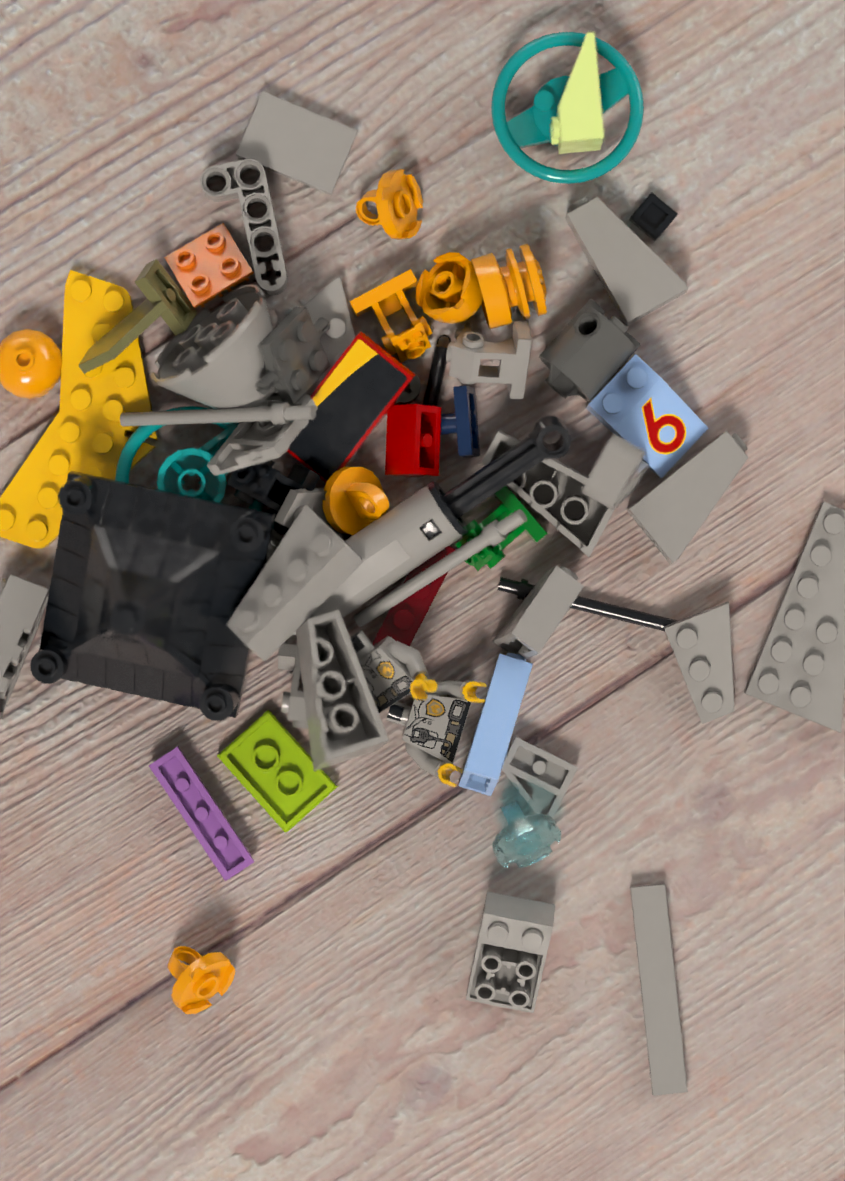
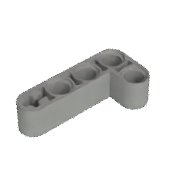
[200,159,288,295]
[582,434,649,510]

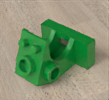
[456,486,548,571]

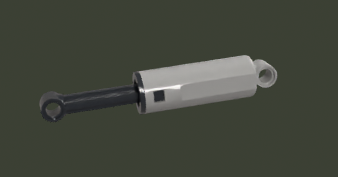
[292,416,571,635]

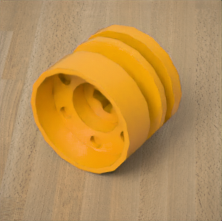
[471,243,547,329]

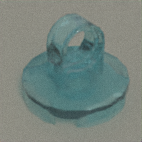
[492,800,561,868]

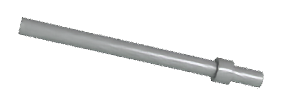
[120,403,316,426]
[354,509,527,627]

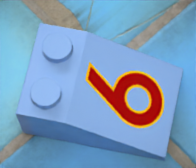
[586,354,708,478]

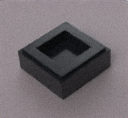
[629,192,678,242]

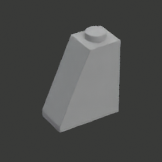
[493,566,584,659]

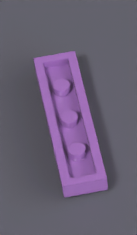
[149,746,255,881]

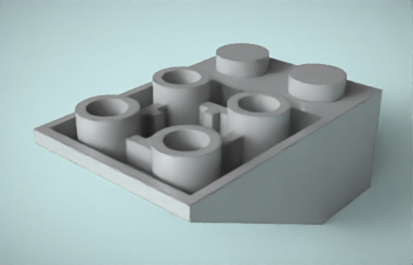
[466,891,555,1013]

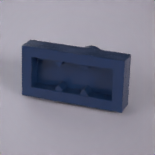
[440,385,480,458]

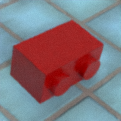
[385,404,441,477]

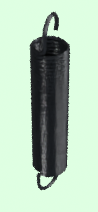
[423,335,451,406]

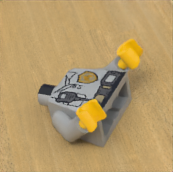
[350,630,438,713]
[386,680,487,787]

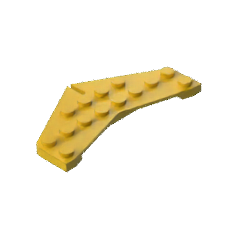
[0,270,158,549]

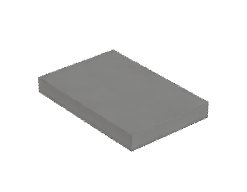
[236,91,358,196]

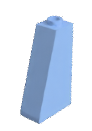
[458,653,533,796]

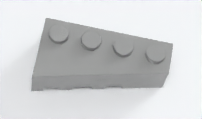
[482,430,615,557]
[227,504,364,662]
[0,574,49,719]
[296,610,389,771]

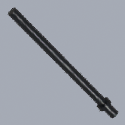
[498,577,678,631]

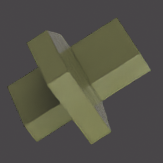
[78,259,197,373]

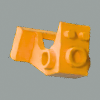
[350,269,433,363]

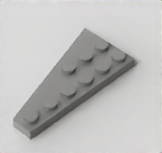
[744,502,845,733]

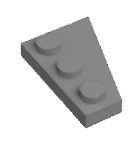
[664,602,735,724]

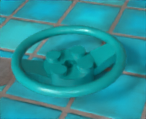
[491,32,644,184]
[115,406,264,511]

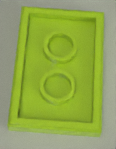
[217,710,338,833]

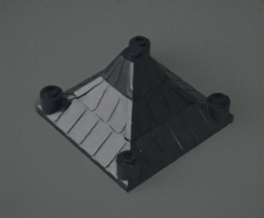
[30,471,275,721]

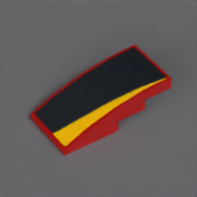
[287,331,415,482]

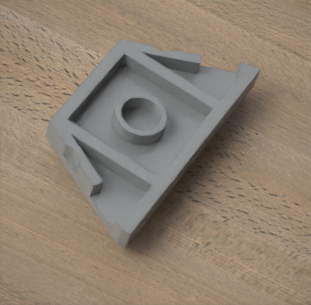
[302,277,355,395]
[207,392,318,476]

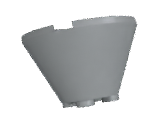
[151,284,278,409]

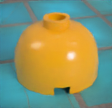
[416,252,483,324]
[0,329,62,399]

